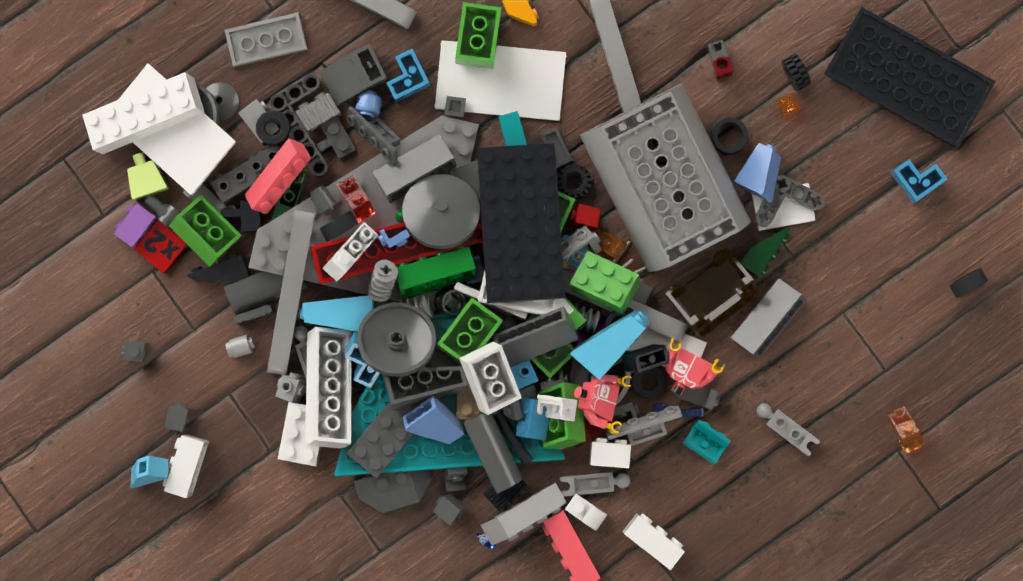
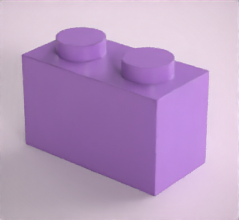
[114,203,158,248]

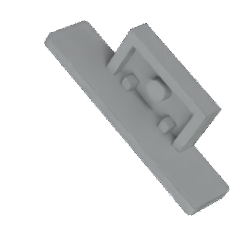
[605,406,682,446]

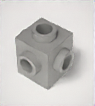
[275,372,307,403]

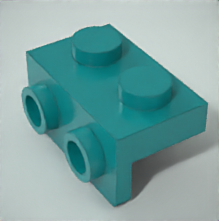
[683,420,731,465]

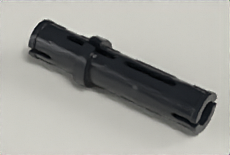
[494,410,533,466]

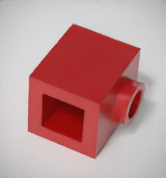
[569,204,601,231]

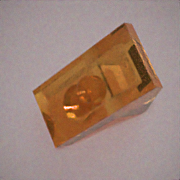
[596,228,627,260]

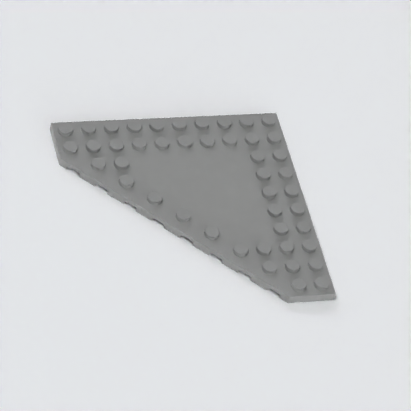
[248,116,479,311]

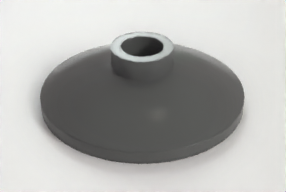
[206,82,239,121]

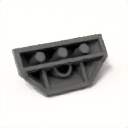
[354,470,433,513]

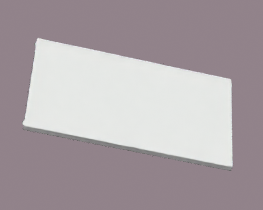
[434,40,567,121]
[118,64,236,195]

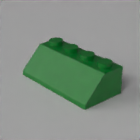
[397,246,477,300]

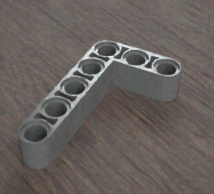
[270,74,329,178]

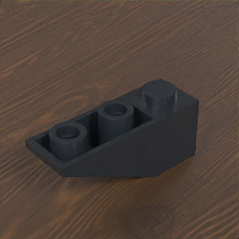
[187,253,251,284]

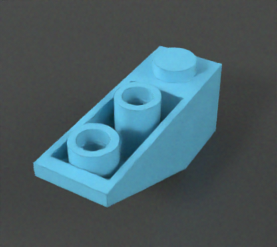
[130,456,169,488]

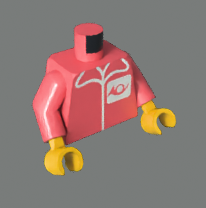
[665,338,725,396]
[574,374,632,435]

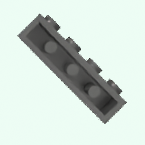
[211,144,280,204]

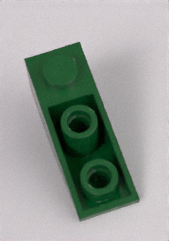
[271,170,308,221]
[740,227,791,277]

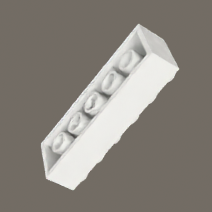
[83,72,205,154]
[306,327,352,449]

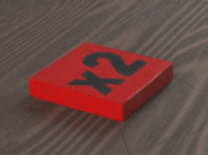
[134,220,187,273]

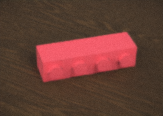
[245,138,311,214]
[541,509,601,581]

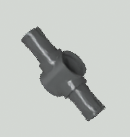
[144,194,181,229]

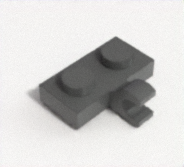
[316,117,356,160]

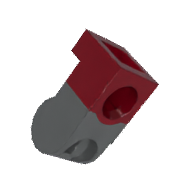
[707,40,734,80]

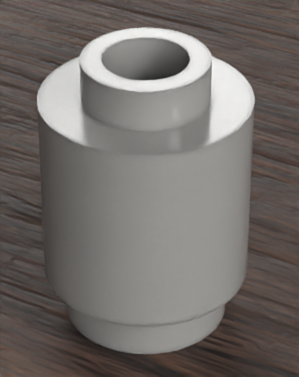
[225,334,256,358]

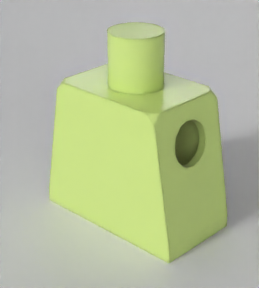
[127,153,170,201]

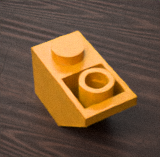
[501,0,539,27]

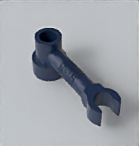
[653,403,705,423]

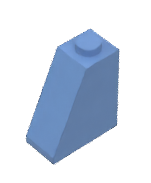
[734,143,781,203]
[403,396,465,444]

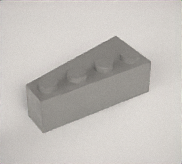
[480,483,567,545]

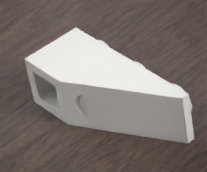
[322,222,378,281]

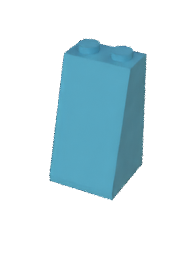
[299,296,375,332]
[570,309,650,380]

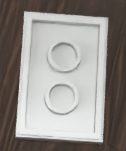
[752,183,816,231]

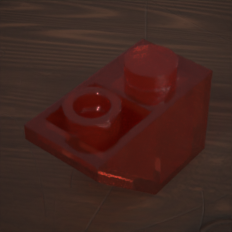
[336,175,375,223]

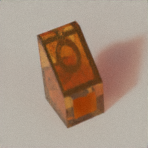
[887,406,924,453]

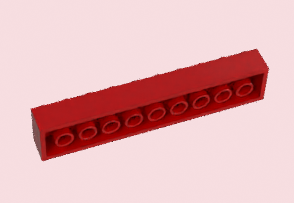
[310,203,483,285]

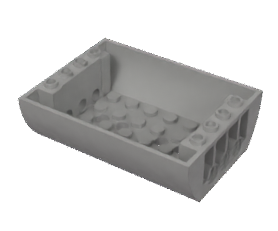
[580,83,751,272]

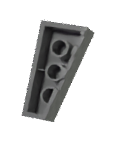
[382,367,468,410]

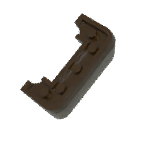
[665,247,759,338]

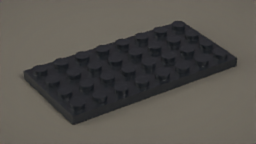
[824,7,996,149]
[477,143,565,304]

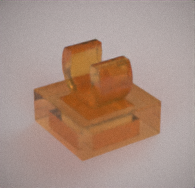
[775,92,801,118]

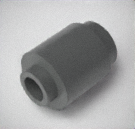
[309,185,337,215]

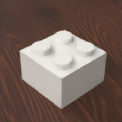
[589,437,631,468]

